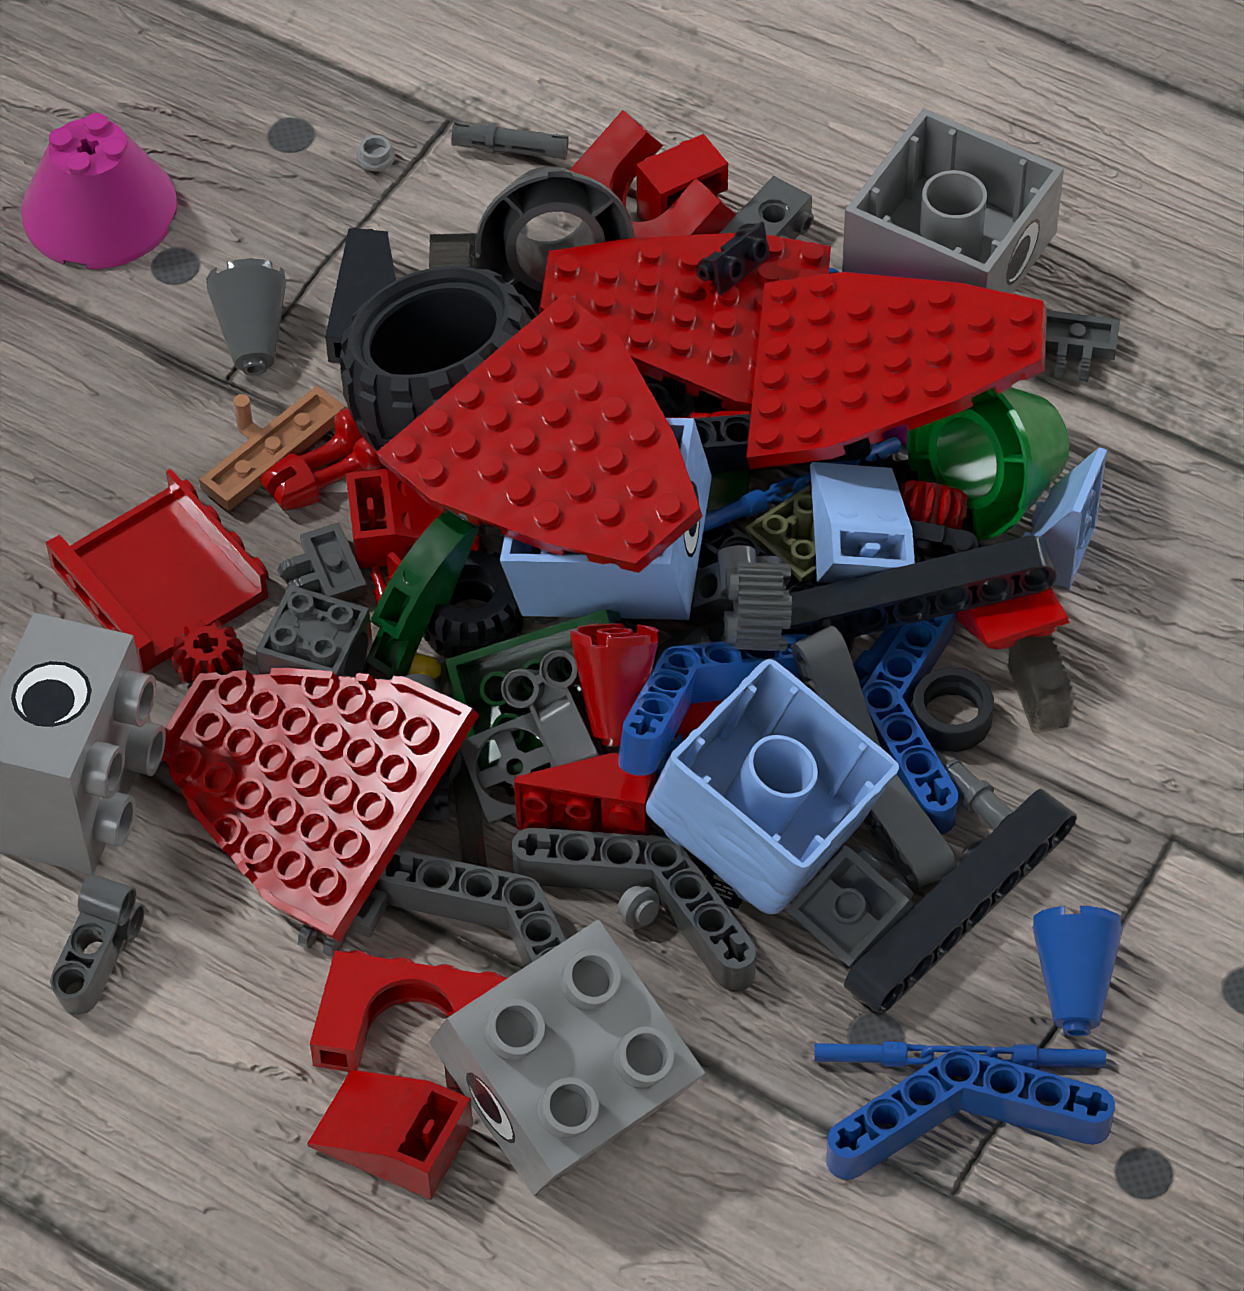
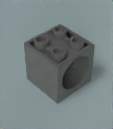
[256,585,373,677]

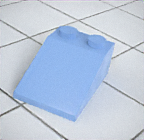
[1023,448,1107,589]

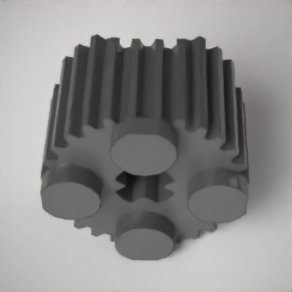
[724,562,792,651]

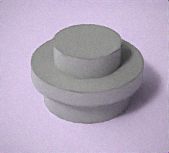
[356,135,395,171]
[618,886,660,929]

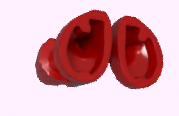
[260,408,385,511]

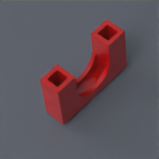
[569,110,736,238]
[310,950,508,1090]

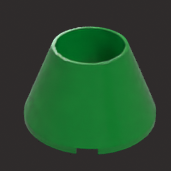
[907,387,1069,540]

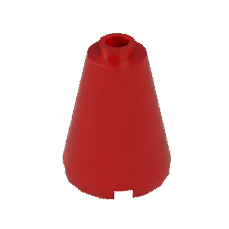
[570,623,659,746]

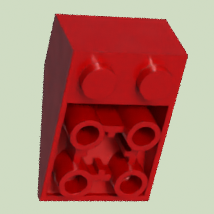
[346,469,480,569]
[956,587,1070,650]
[514,753,656,836]
[307,1070,473,1200]

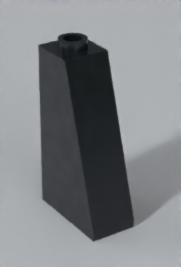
[325,228,396,363]

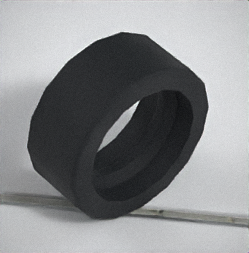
[912,667,994,752]

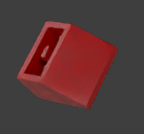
[636,133,729,222]

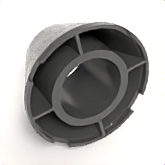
[475,167,635,316]

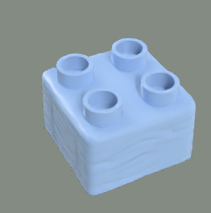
[646,659,899,915]

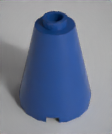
[1032,906,1123,1037]

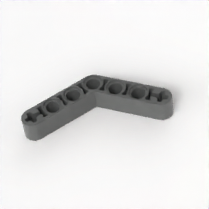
[791,626,957,890]
[512,828,756,991]
[375,849,566,967]

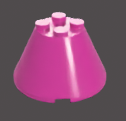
[21,113,177,269]

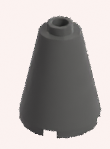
[206,258,286,375]

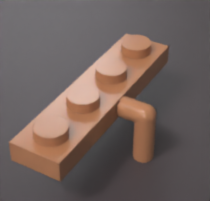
[199,385,346,511]

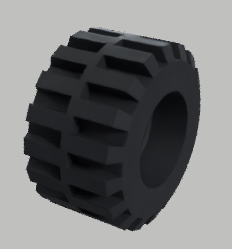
[423,547,524,658]

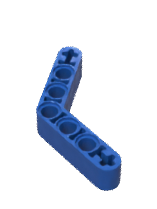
[862,613,958,835]
[618,634,810,776]
[826,1049,1115,1180]

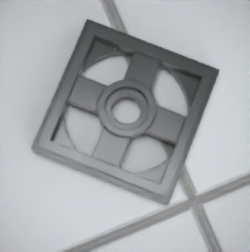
[460,712,556,824]

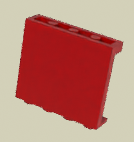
[45,469,269,673]

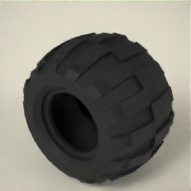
[340,265,537,452]

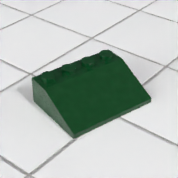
[445,609,622,775]

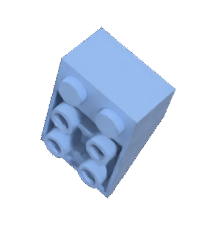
[810,462,915,583]

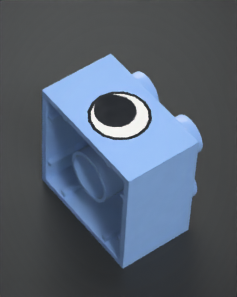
[500,418,712,620]

